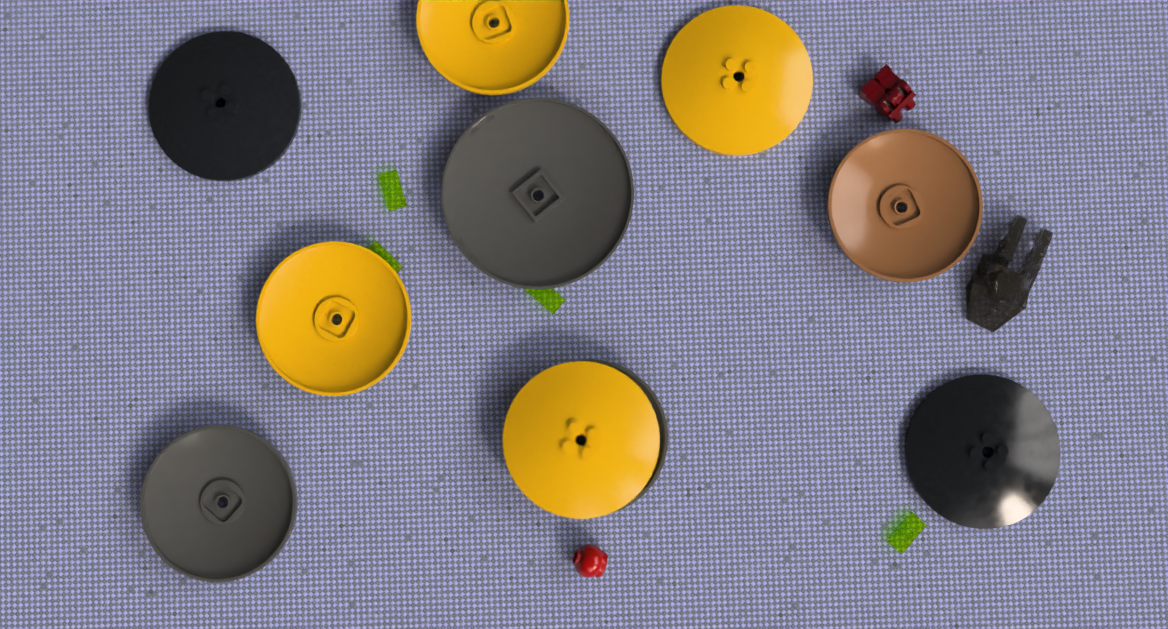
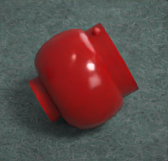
[572,544,608,578]

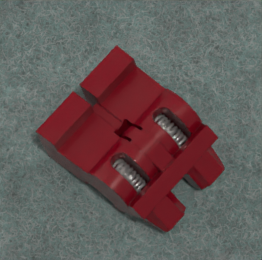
[860,64,916,123]

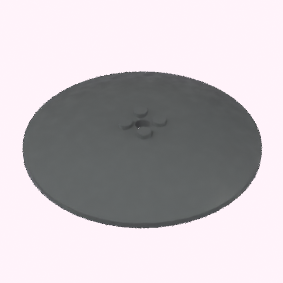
[441,98,634,290]

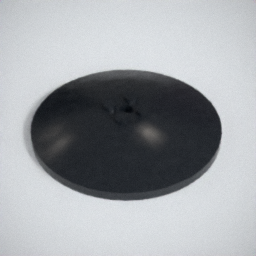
[149,31,302,182]
[904,374,1061,529]

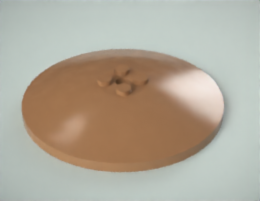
[827,129,983,283]

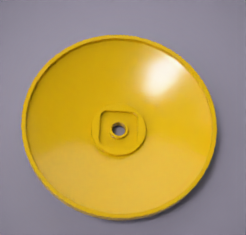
[416,0,569,95]
[661,5,813,156]
[256,241,412,396]
[503,361,660,519]

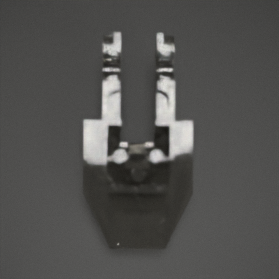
[966,215,1053,332]

